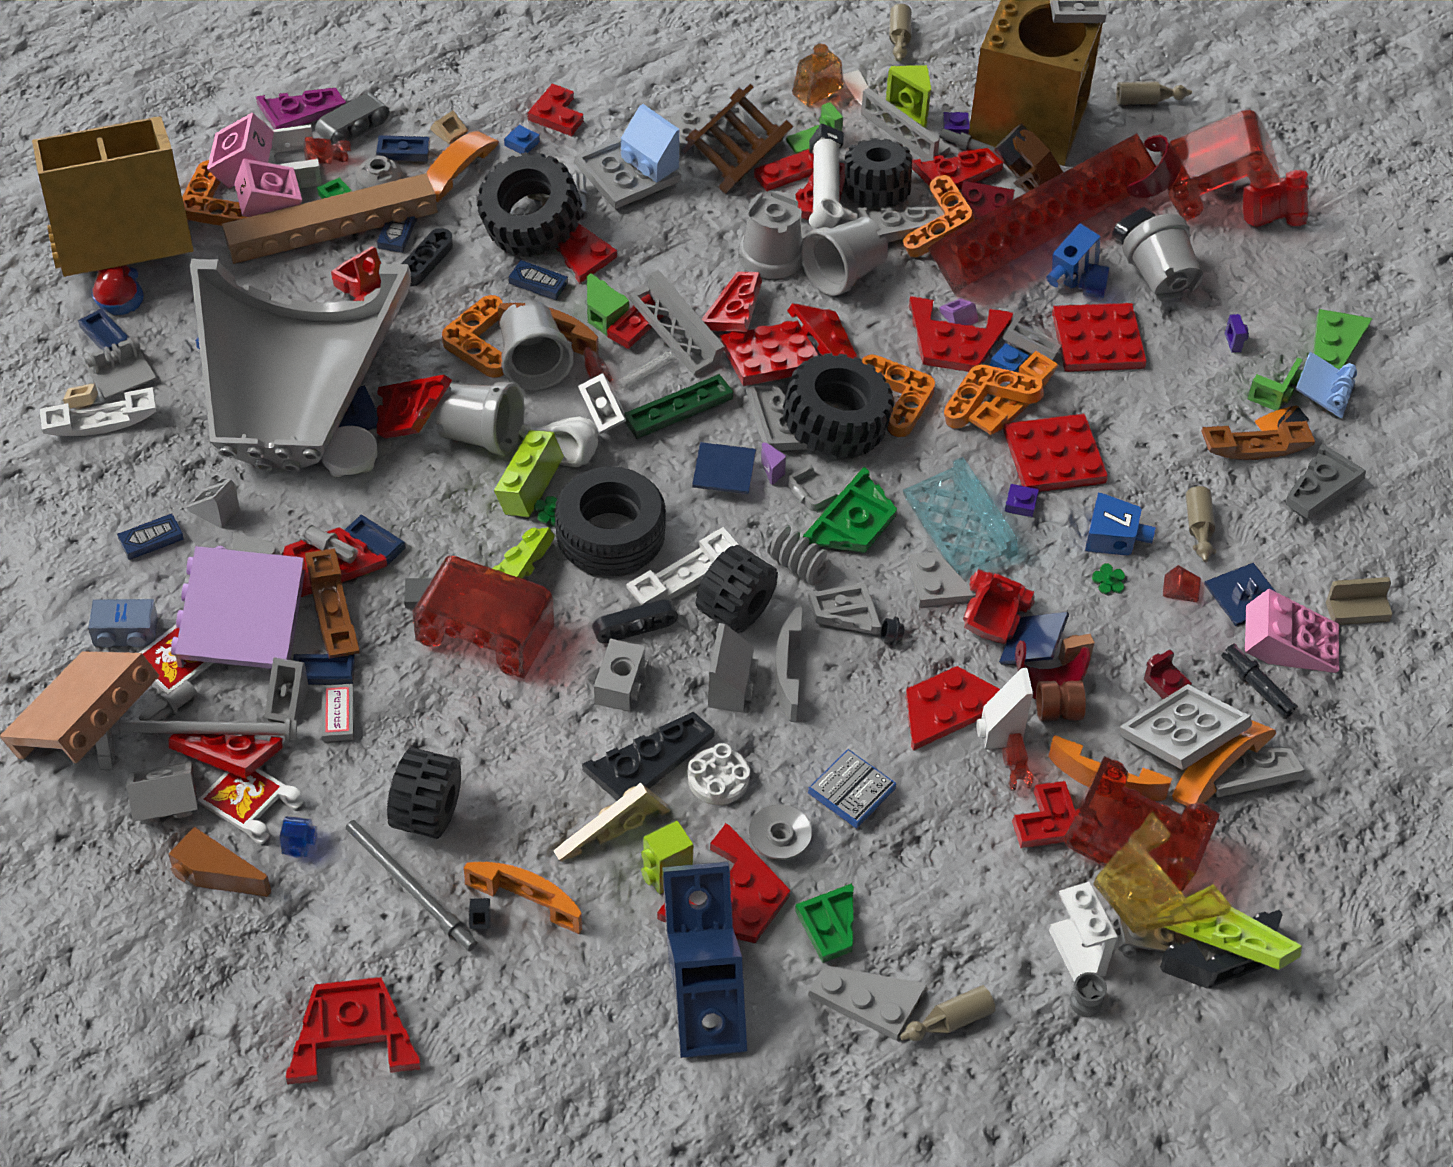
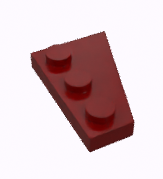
[556,223,617,284]
[702,272,763,332]
[168,734,283,779]

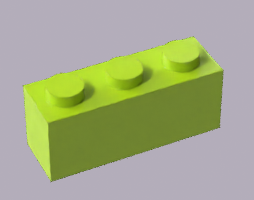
[494,430,564,517]

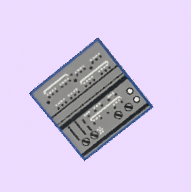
[808,749,896,829]

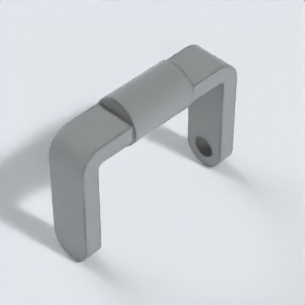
[788,465,838,511]

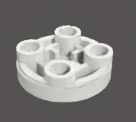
[321,426,377,477]
[688,743,750,805]

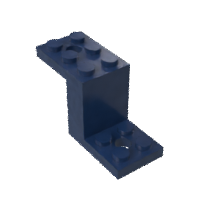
[662,862,747,1058]

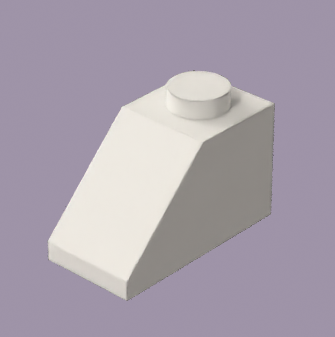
[578,373,626,434]

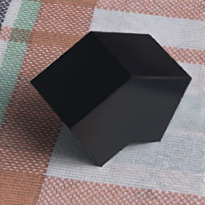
[469,898,491,929]

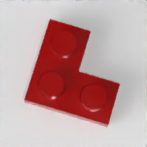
[527,83,584,137]
[1012,781,1083,848]

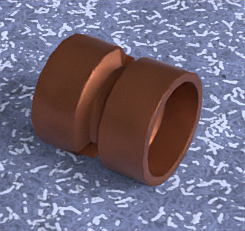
[1036,681,1086,721]

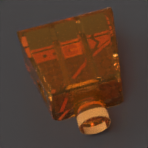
[792,44,844,107]

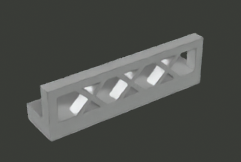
[861,88,950,161]
[629,270,724,375]

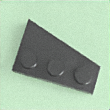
[1286,443,1366,519]

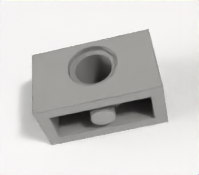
[594,639,649,711]

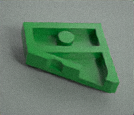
[795,883,854,963]

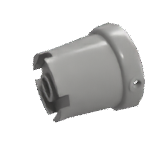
[738,191,803,279]
[1122,213,1204,302]
[800,216,888,296]
[500,300,574,391]
[436,382,525,456]

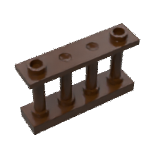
[681,83,794,194]

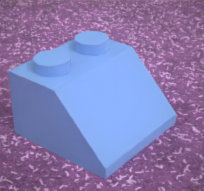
[621,104,680,182]

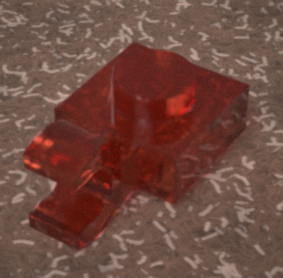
[303,137,351,164]
[1002,733,1033,791]

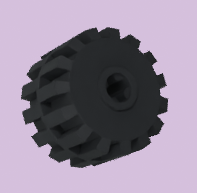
[845,138,912,209]
[695,545,778,634]
[387,747,461,839]

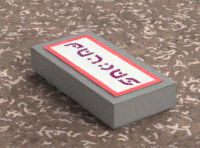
[322,684,354,742]

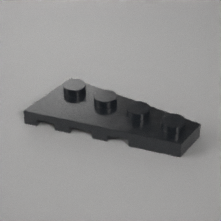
[582,712,715,801]

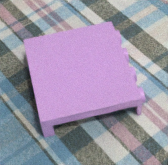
[171,546,305,669]

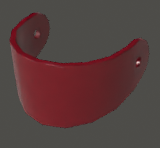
[1126,135,1182,198]
[1015,641,1090,699]

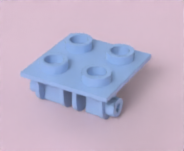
[1296,352,1358,418]

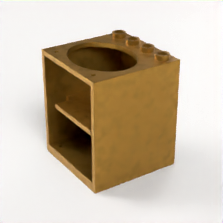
[968,0,1106,166]
[32,116,194,277]

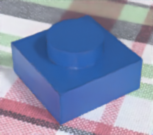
[504,125,540,154]
[990,343,1029,372]

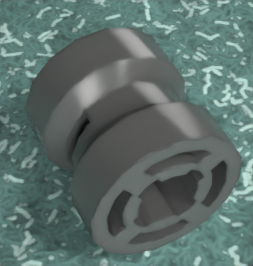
[1070,972,1107,1017]

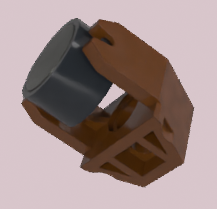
[994,123,1063,199]

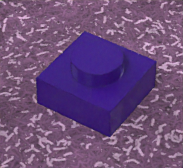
[942,112,970,134]
[1225,314,1249,353]
[1005,484,1039,518]

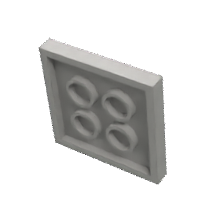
[575,137,681,209]
[1119,684,1252,770]

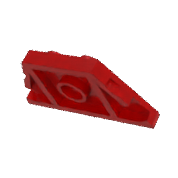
[377,374,452,439]
[283,527,387,597]
[905,666,1000,751]

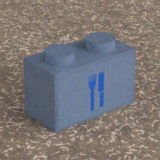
[88,599,158,648]

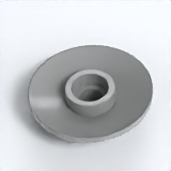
[748,804,812,860]

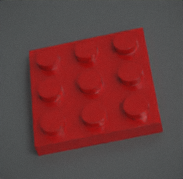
[1052,303,1147,372]
[720,321,818,386]
[1003,413,1108,492]

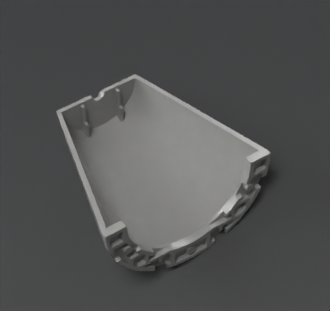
[190,259,411,472]

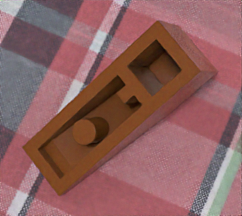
[168,827,271,897]

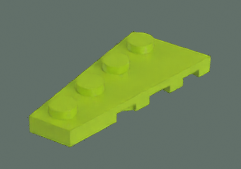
[1157,890,1302,970]

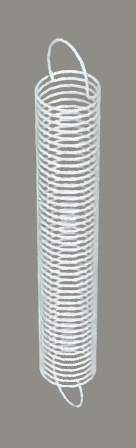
[613,350,678,391]

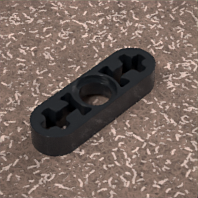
[401,228,453,286]
[592,599,679,643]

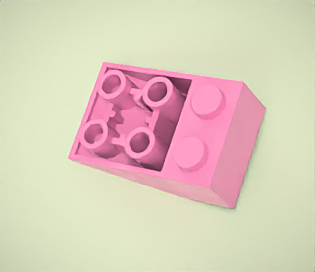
[1245,589,1339,673]

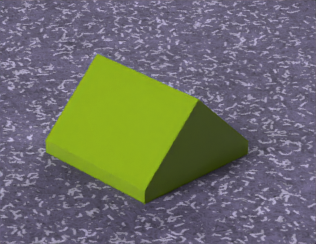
[886,65,931,128]

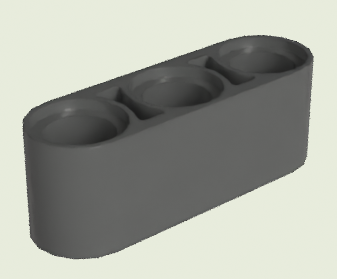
[315,93,390,148]

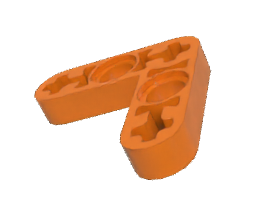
[182,160,247,226]
[903,175,976,257]
[442,295,504,378]
[862,354,935,437]
[944,365,1044,428]

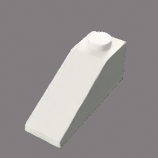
[977,668,1033,749]

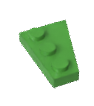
[1313,309,1372,370]

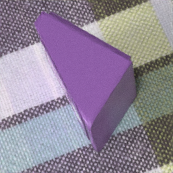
[939,298,978,325]
[761,442,786,485]

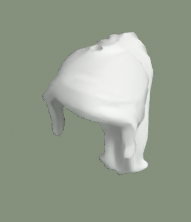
[519,416,599,468]

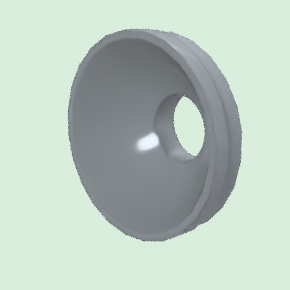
[356,156,403,189]

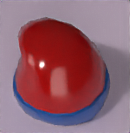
[92,265,144,315]

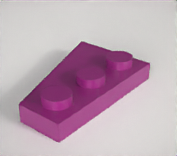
[256,87,346,130]

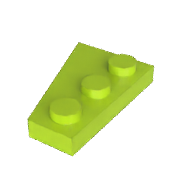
[479,527,556,594]

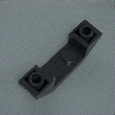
[1160,909,1283,989]

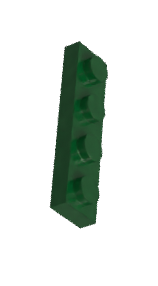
[624,374,734,439]

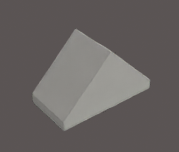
[186,479,240,528]
[264,657,309,722]

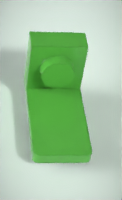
[786,102,843,153]
[1247,358,1303,411]

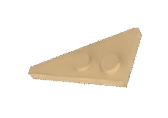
[553,783,670,862]

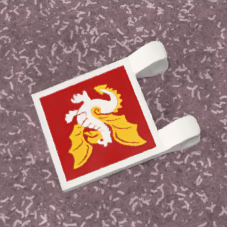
[139,625,213,694]
[197,769,303,845]

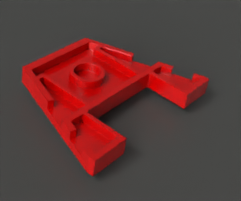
[909,296,1013,372]
[657,823,790,943]
[286,977,421,1085]

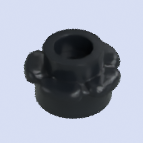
[881,616,905,645]

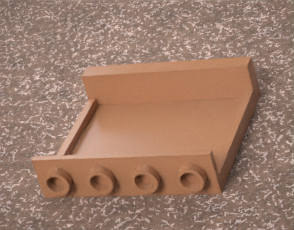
[0,651,159,764]

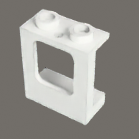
[268,125,322,188]
[1049,882,1117,982]

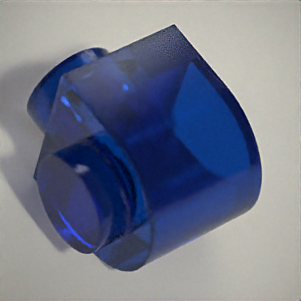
[1079,263,1110,299]
[280,816,318,858]

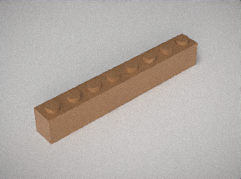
[222,173,438,264]

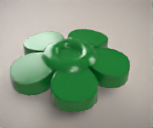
[534,496,557,526]
[1092,563,1125,594]

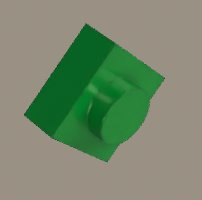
[317,177,352,199]

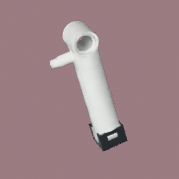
[809,123,858,229]

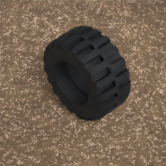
[477,152,582,256]
[783,353,894,459]

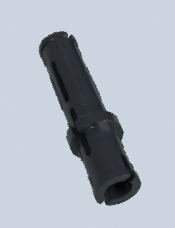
[1221,643,1298,719]

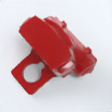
[1243,170,1309,227]
[331,246,381,301]
[963,569,1035,644]

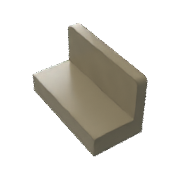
[1325,577,1393,625]

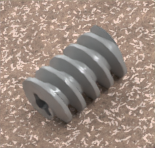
[767,525,831,585]

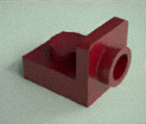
[1143,649,1192,699]

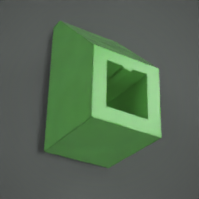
[587,274,629,336]

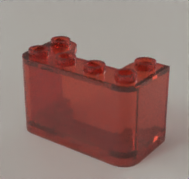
[1160,110,1281,221]
[412,555,554,679]
[1064,756,1220,898]

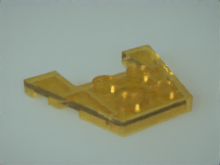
[1093,813,1232,933]

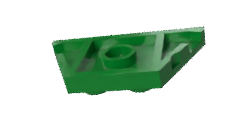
[803,467,897,552]

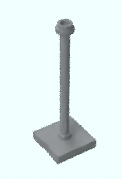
[96,717,297,770]

